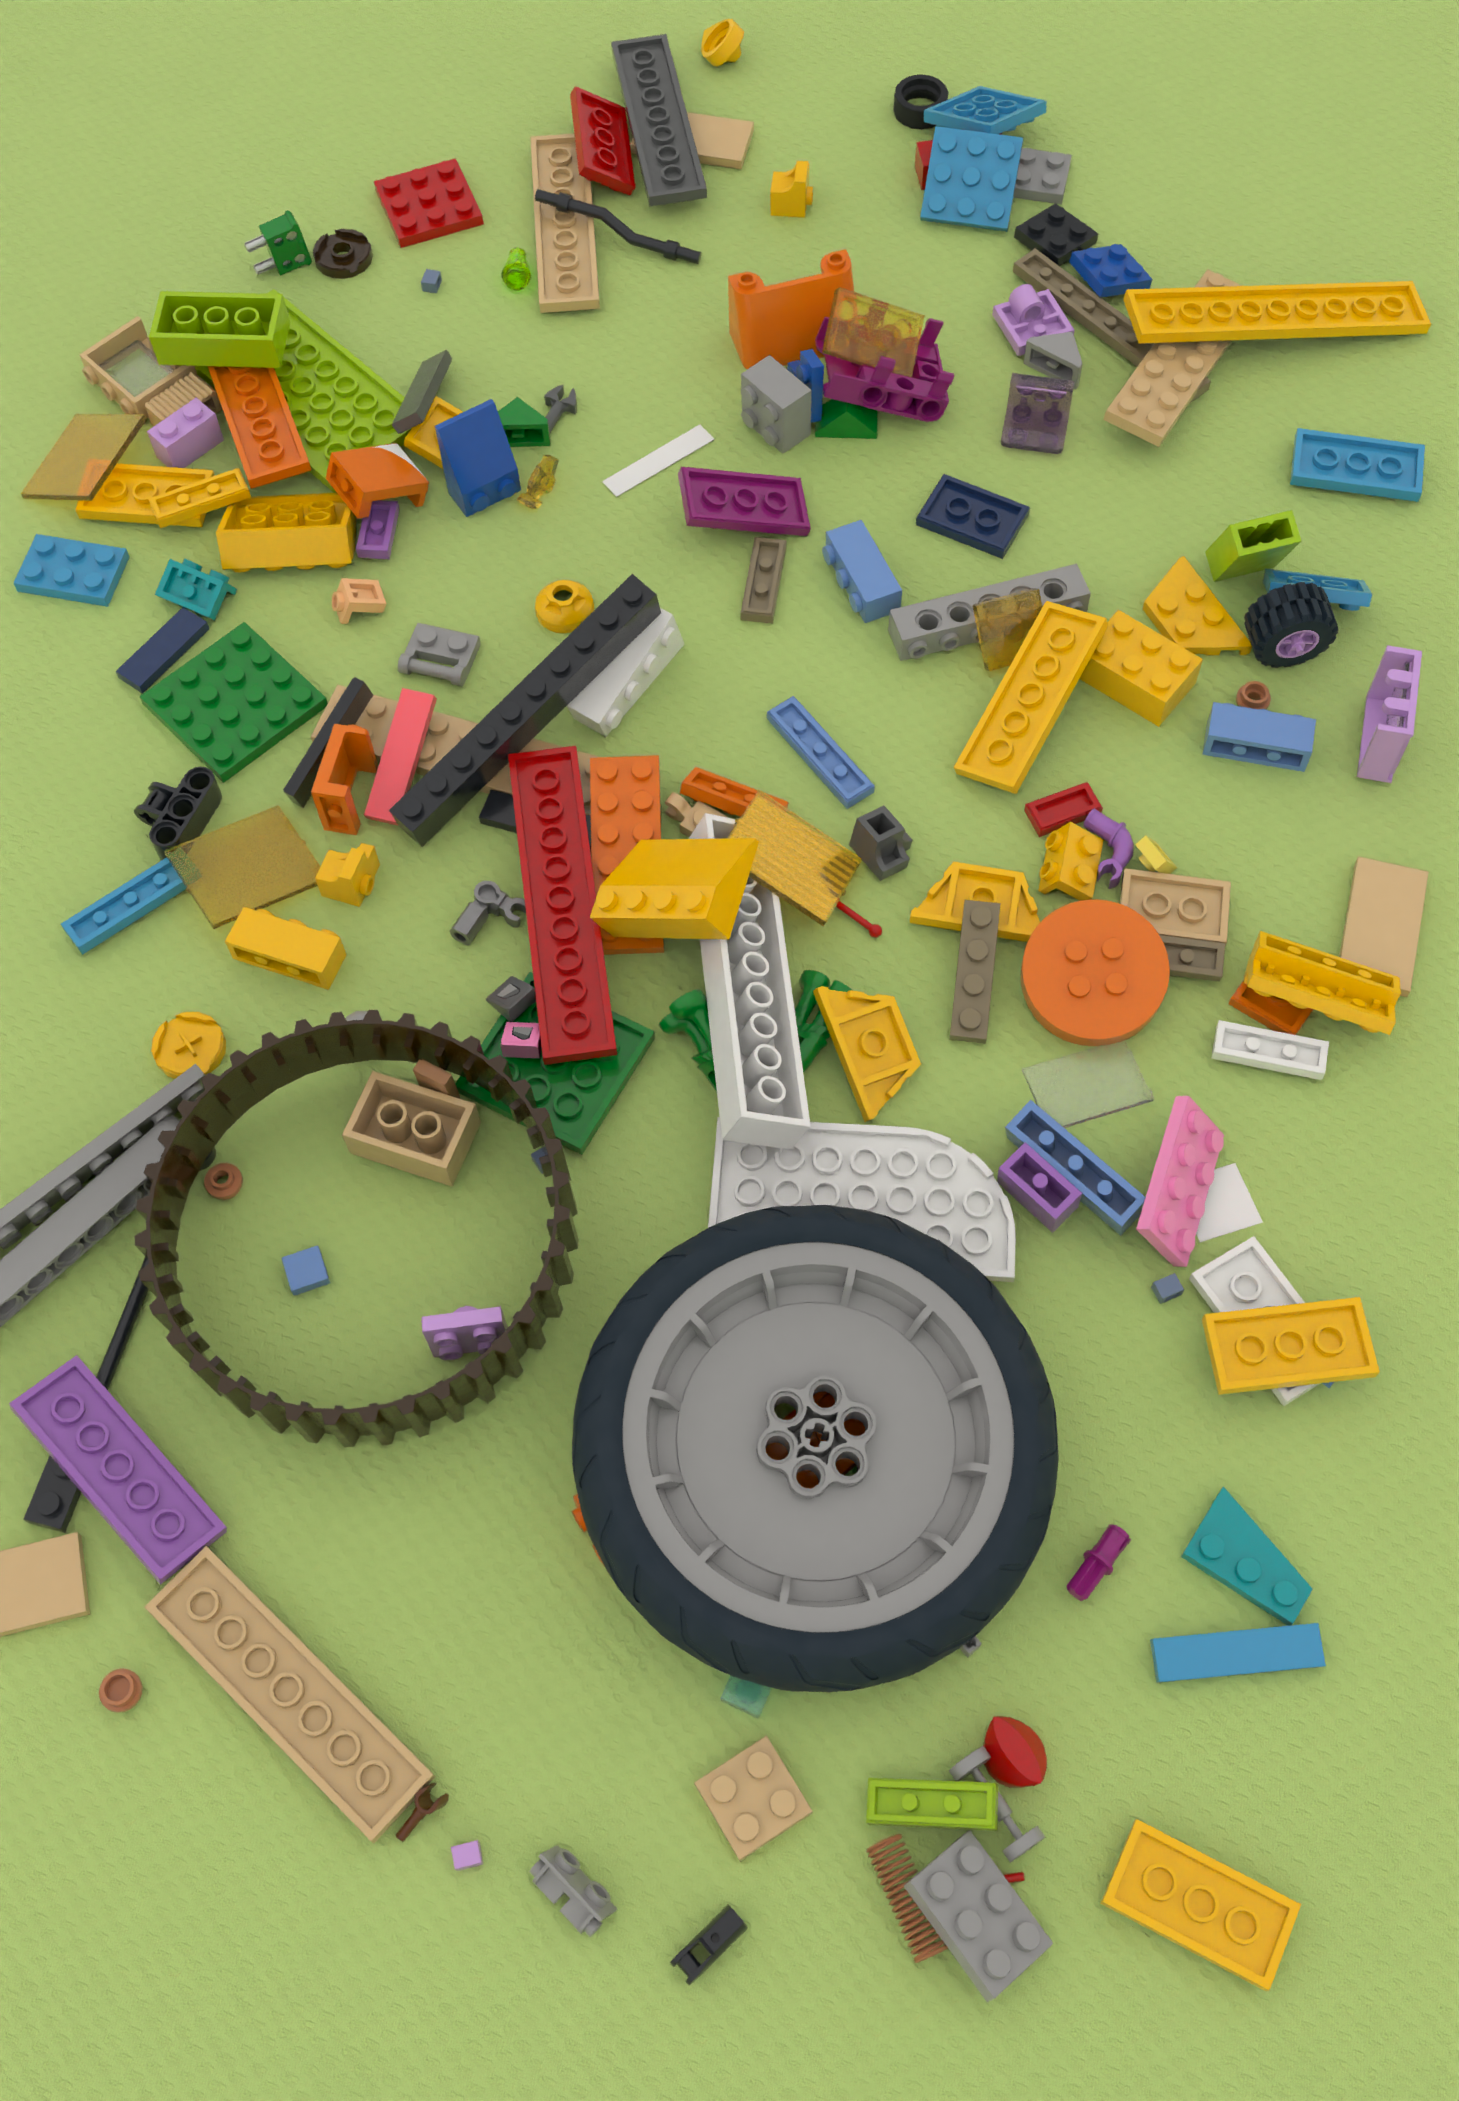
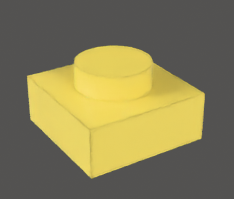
[1135,835,1177,874]

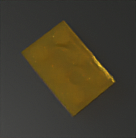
[822,287,925,378]

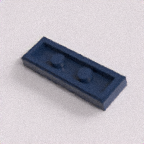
[116,607,210,694]

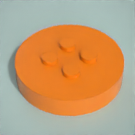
[1021,899,1170,1046]

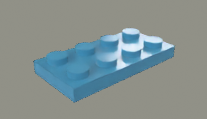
[1290,428,1425,502]

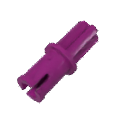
[1066,1524,1131,1601]

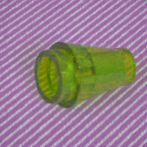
[501,248,531,291]

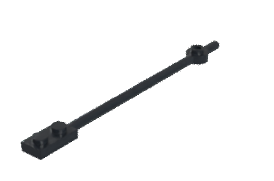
[24,1147,216,1533]

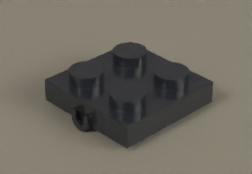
[1014,203,1099,266]

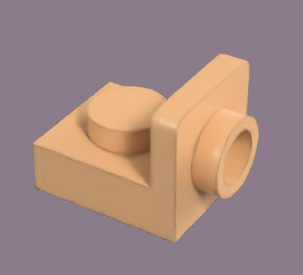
[332,578,386,624]

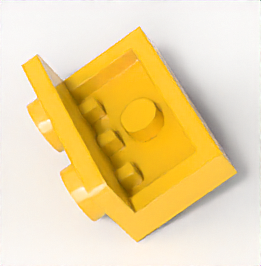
[1038,822,1103,901]

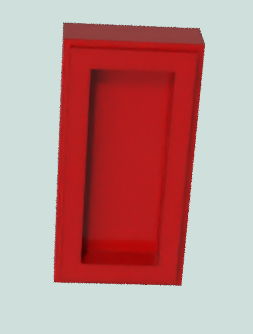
[1024,782,1103,837]

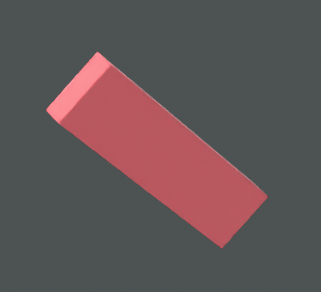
[364,688,437,826]

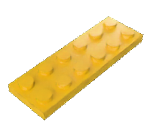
[954,601,1109,794]

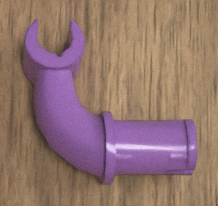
[1083,808,1134,889]

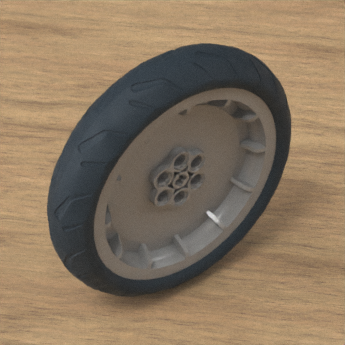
[572,1205,1059,1692]

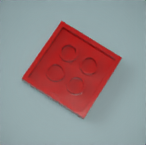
[373,158,484,248]

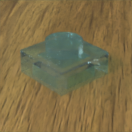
[720,1675,772,1719]

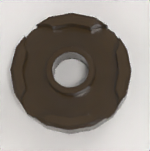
[313,229,373,279]

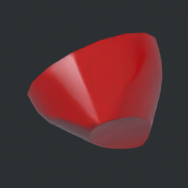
[983,1716,1047,1788]

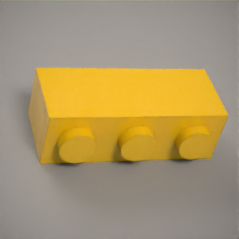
[225,907,347,990]

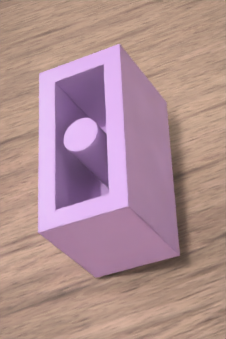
[147,398,224,468]

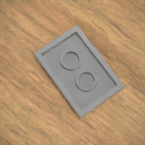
[903,1830,1054,2002]

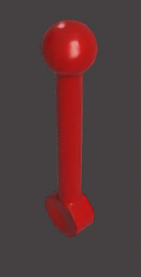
[821,890,882,938]

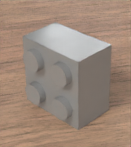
[741,355,812,454]

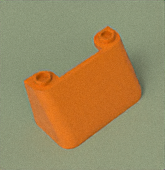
[728,249,858,369]

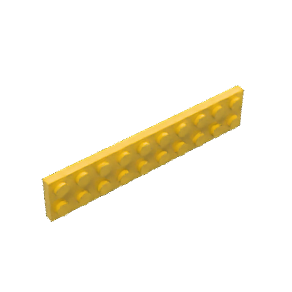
[1123,281,1431,344]

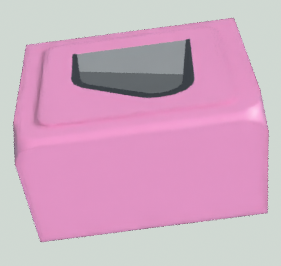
[501,1022,541,1059]

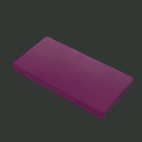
[678,467,811,536]

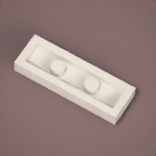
[1211,1020,1329,1080]

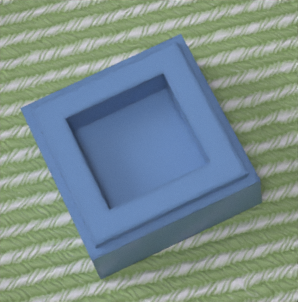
[282,1245,330,1296]

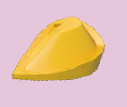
[701,19,744,67]

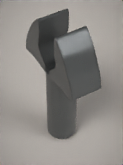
[544,385,577,433]

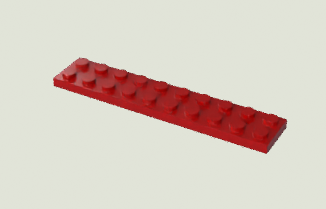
[508,745,617,1065]

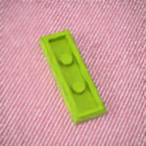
[866,1778,998,1831]

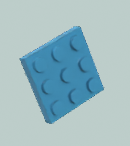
[924,86,1047,134]
[920,126,1023,232]

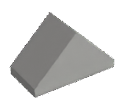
[1024,332,1083,390]

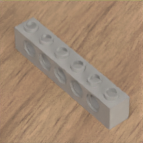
[888,564,1091,661]

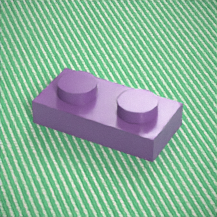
[356,500,400,559]

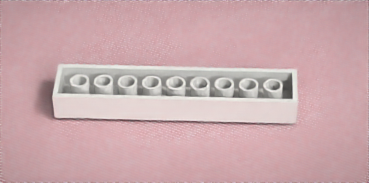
[689,813,811,1150]

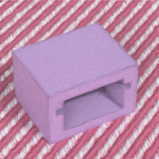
[451,1840,483,1871]

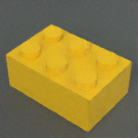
[1079,610,1203,727]

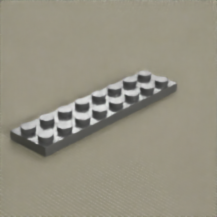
[611,34,707,206]

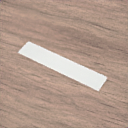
[602,425,715,497]

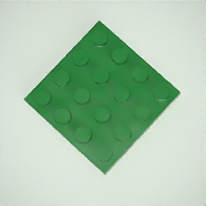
[139,622,328,783]
[455,972,655,1155]

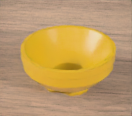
[535,580,594,633]

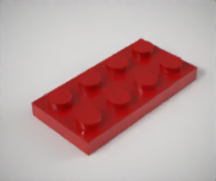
[570,86,635,196]

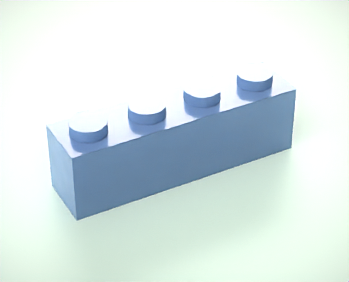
[1005,1100,1145,1236]

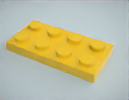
[75,462,215,527]
[1202,1297,1380,1395]
[1100,1819,1301,1991]

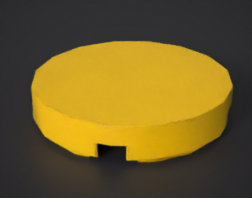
[151,1012,226,1079]

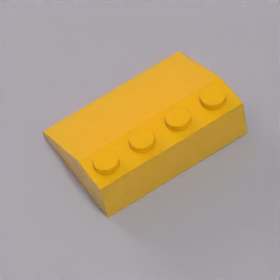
[216,493,357,572]
[590,838,759,940]

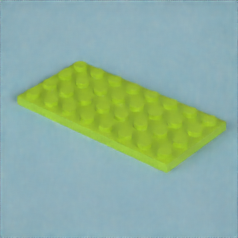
[195,289,412,493]

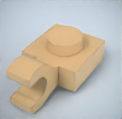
[665,792,727,837]

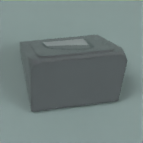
[486,976,536,1022]

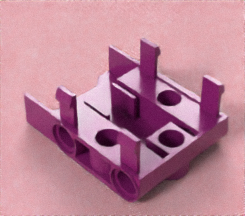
[815,304,954,422]

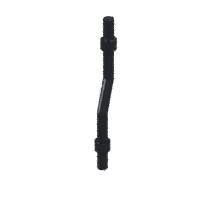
[535,189,702,264]

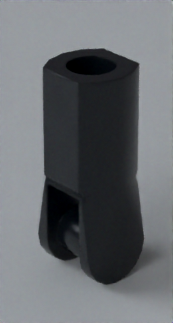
[670,1904,748,1985]

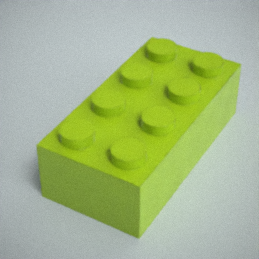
[149,291,291,368]

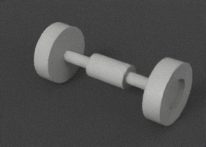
[949,1746,1045,1863]

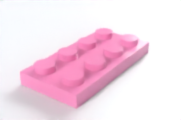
[1136,1096,1224,1267]

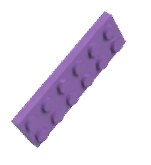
[9,1355,227,1585]

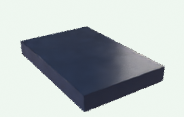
[916,474,1030,559]

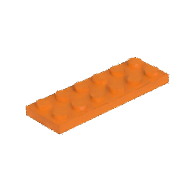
[207,366,312,489]
[590,755,664,955]

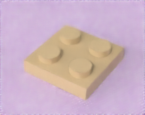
[694,1735,813,1861]

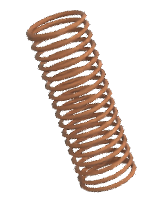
[866,1834,948,1963]

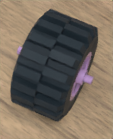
[1244,582,1339,668]

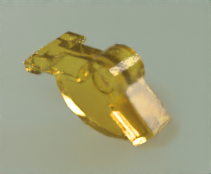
[517,455,559,509]

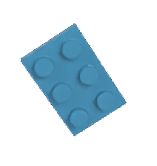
[13,534,130,607]
[1263,569,1372,611]

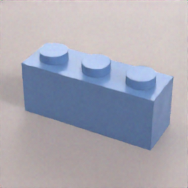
[822,520,902,623]
[1202,702,1316,772]

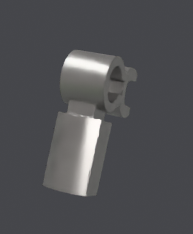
[450,881,526,946]

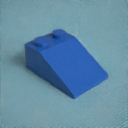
[435,399,521,517]

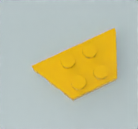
[1143,556,1252,656]
[910,861,1040,942]
[813,986,921,1122]

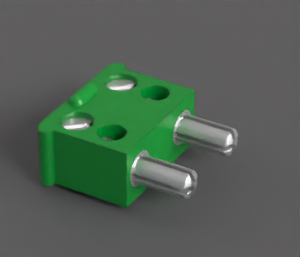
[244,210,312,276]

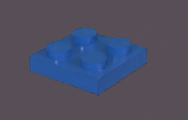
[1069,244,1153,298]

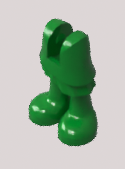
[795,970,852,1073]
[659,989,717,1092]

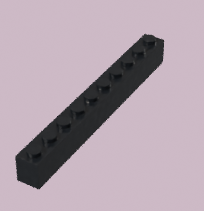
[389,574,661,847]

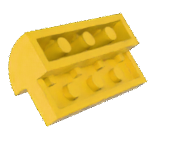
[1243,931,1401,1035]

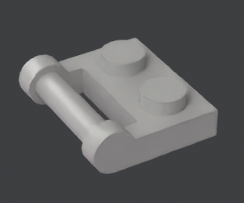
[398,623,481,686]

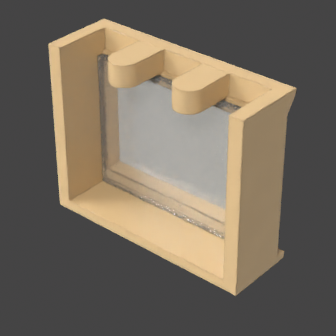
[79,316,198,425]

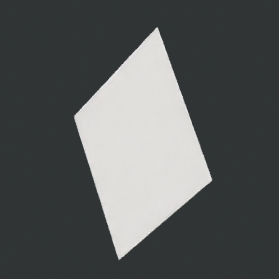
[1196,1163,1263,1242]

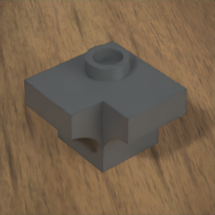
[849,805,913,881]

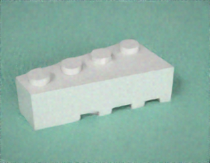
[567,608,684,737]

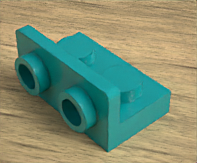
[155,558,237,621]

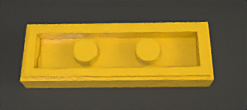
[148,468,251,528]

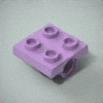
[992,284,1074,356]
[421,1306,508,1360]

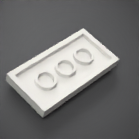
[1189,1236,1321,1407]

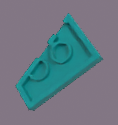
[1181,1486,1313,1626]

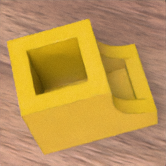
[770,161,813,218]
[315,843,380,907]

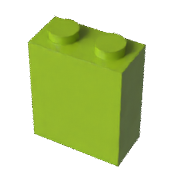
[1205,510,1302,582]

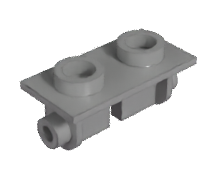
[529,1845,617,1937]

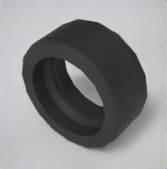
[893,74,948,129]

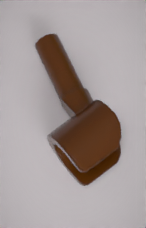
[396,1782,448,1842]

